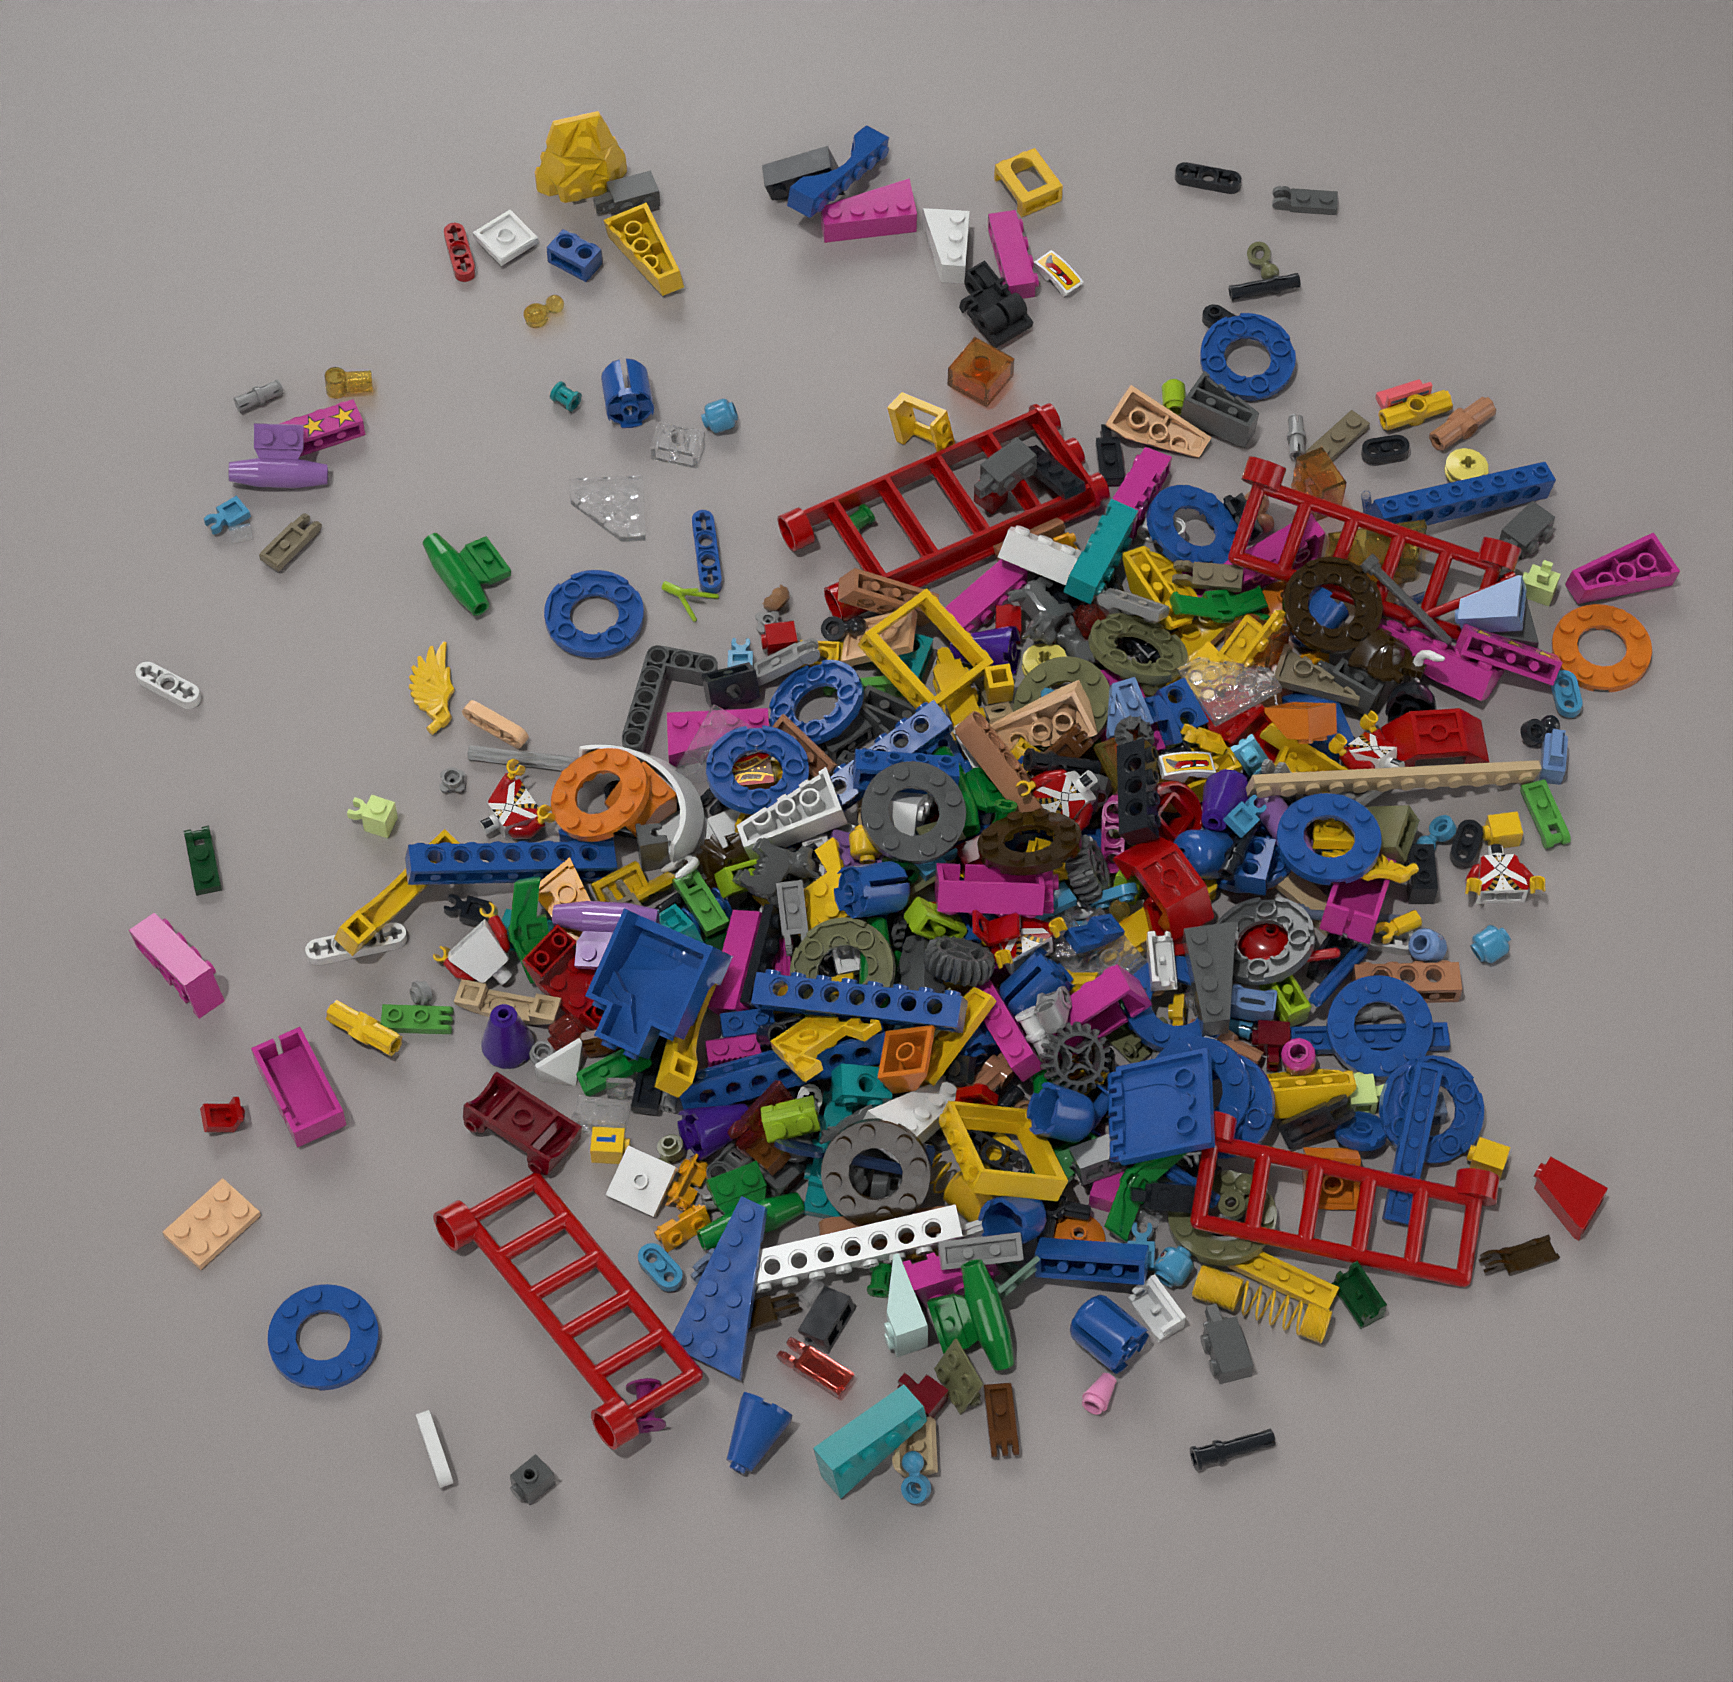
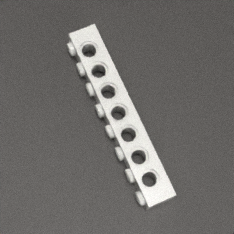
[755,1205,964,1293]

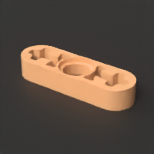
[462,700,529,749]

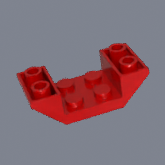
[1381,708,1490,767]
[1112,837,1214,942]
[522,924,605,1030]

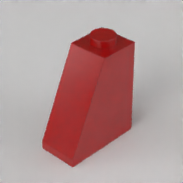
[1533,1156,1608,1241]

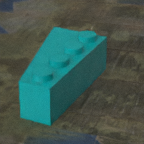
[1064,498,1138,605]
[813,1384,927,1499]

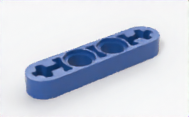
[692,510,722,594]

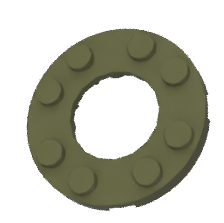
[1088,613,1188,686]
[1013,656,1110,752]
[790,917,896,1022]
[1168,1170,1277,1266]

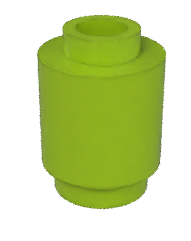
[1161,379,1186,416]

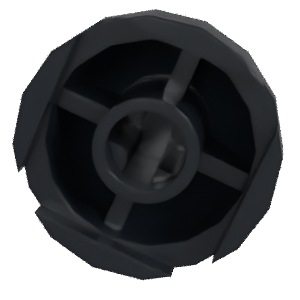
[1385,682,1437,722]

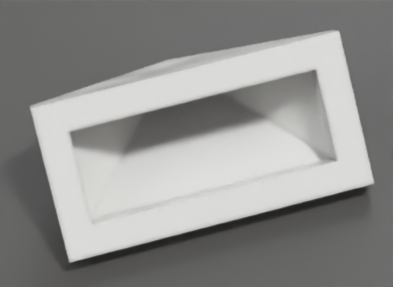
[534,1038,583,1087]

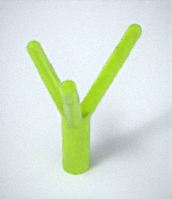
[661,581,719,622]

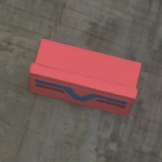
[1375,379,1433,409]

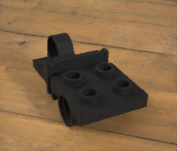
[959,260,1034,349]

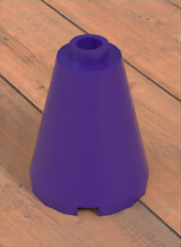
[950,626,1020,676]
[1202,769,1250,832]
[481,1004,534,1069]
[677,1104,755,1161]

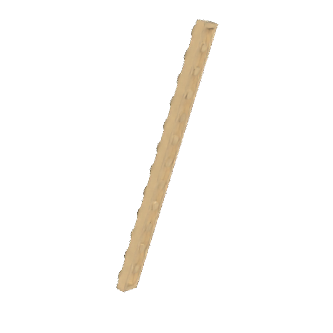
[1246,760,1541,798]

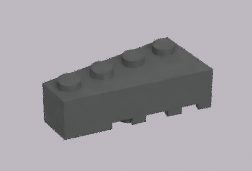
[1182,921,1236,1037]

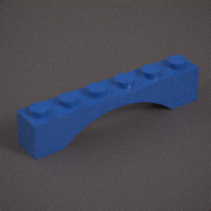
[787,125,889,218]

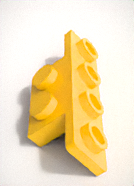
[1217,610,1286,694]
[1260,722,1348,773]
[590,861,675,903]

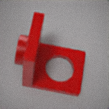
[972,910,1020,947]

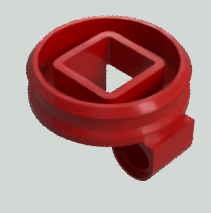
[1157,781,1202,842]

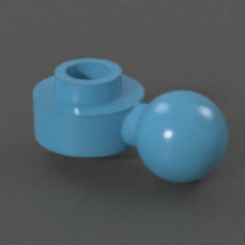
[1416,815,1457,851]
[901,1451,931,1504]

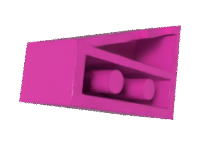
[902,1252,1001,1308]

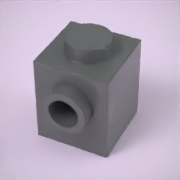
[510,1454,555,1505]

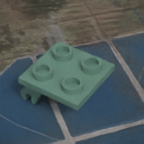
[993,1256,1040,1300]

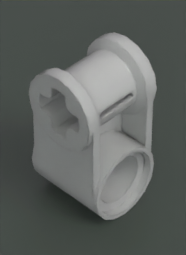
[1034,986,1072,1034]

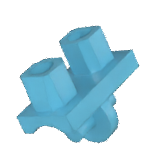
[1231,734,1269,778]

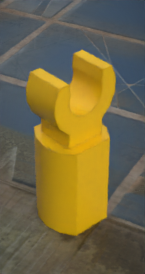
[1374,910,1422,944]

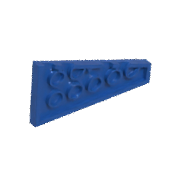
[673,1196,768,1381]

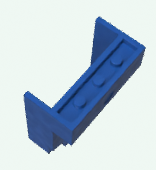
[585,908,733,1061]

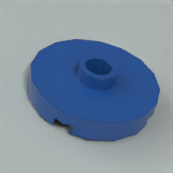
[1334,1111,1387,1151]

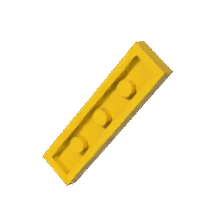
[1228,1251,1339,1310]

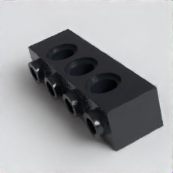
[1116,738,1161,846]

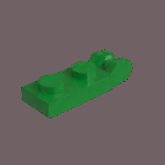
[576,1049,652,1098]

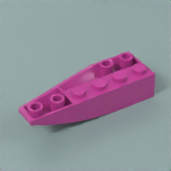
[1375,618,1505,701]

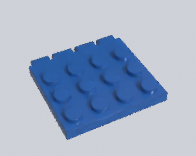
[1107,1048,1215,1166]

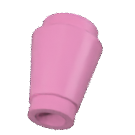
[1082,1373,1117,1415]

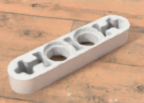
[305,923,407,966]

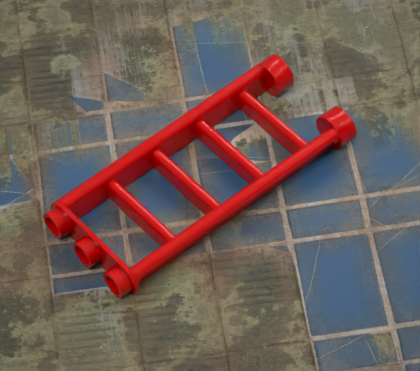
[777,403,1110,622]

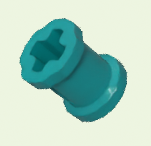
[550,381,582,412]

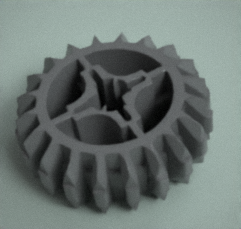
[1064,835,1112,905]
[923,936,995,987]
[1039,1021,1111,1093]

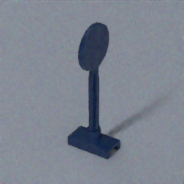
[774,1139,935,1203]

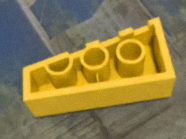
[603,203,684,296]

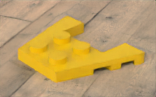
[752,837,850,937]
[770,1015,882,1082]

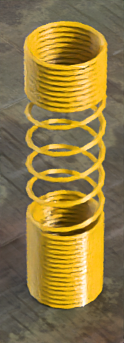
[929,1144,994,1222]
[1192,1264,1333,1344]

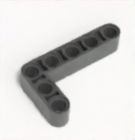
[622,645,718,753]

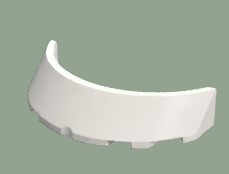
[579,745,704,863]

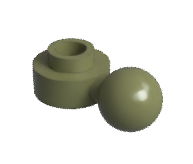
[1247,241,1279,280]
[657,1134,686,1165]
[1218,1173,1252,1220]

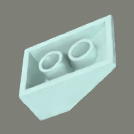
[884,1253,928,1358]

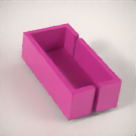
[1319,855,1396,944]
[935,863,1045,918]
[1053,964,1152,1060]
[251,1027,347,1148]

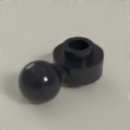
[821,616,867,642]
[1520,715,1560,746]

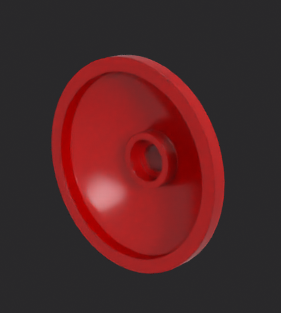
[1238,923,1288,959]

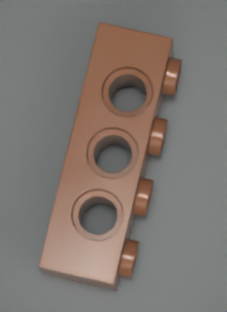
[838,568,939,627]
[1351,960,1462,1003]

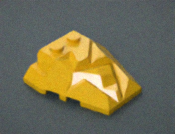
[535,111,627,203]

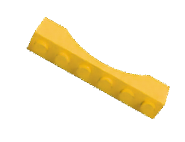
[334,829,460,956]
[655,983,717,1098]

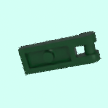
[183,825,222,896]

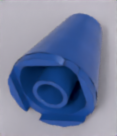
[726,1392,793,1474]

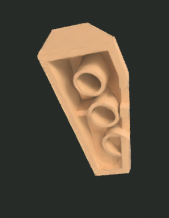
[990,680,1098,750]

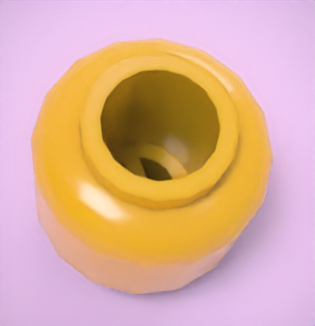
[849,825,882,864]

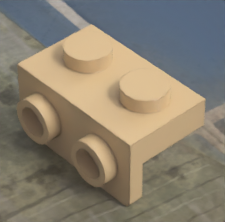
[892,1416,938,1478]

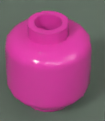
[1281,1038,1317,1076]

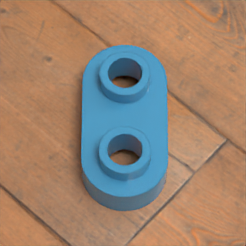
[1551,670,1583,718]
[1089,883,1138,911]
[638,1243,683,1292]

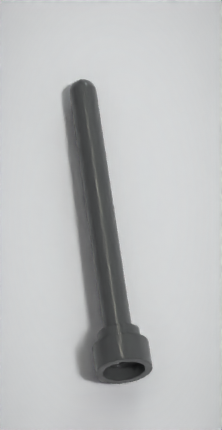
[1360,553,1452,646]

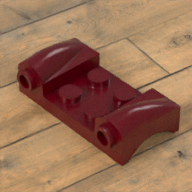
[463,1071,582,1175]

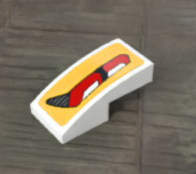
[1034,250,1084,297]
[1157,752,1216,782]

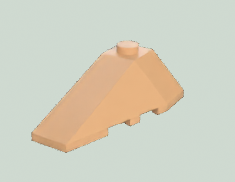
[1105,385,1212,458]

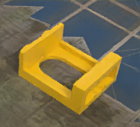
[994,148,1063,218]
[887,392,955,452]

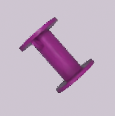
[626,1378,666,1434]

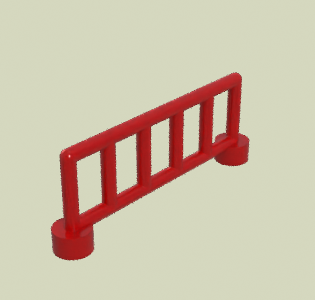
[1228,456,1522,641]
[1190,1111,1500,1287]
[433,1173,703,1450]

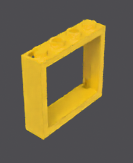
[857,588,994,709]
[938,1101,1068,1201]

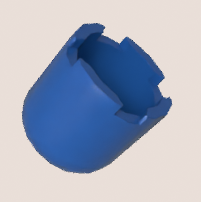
[1286,587,1349,649]
[1173,829,1233,881]
[1027,1082,1095,1143]
[978,1196,1046,1245]

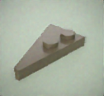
[1272,643,1360,706]

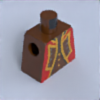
[732,752,775,790]

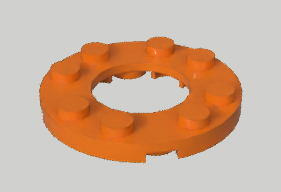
[1551,604,1652,693]
[551,748,650,842]

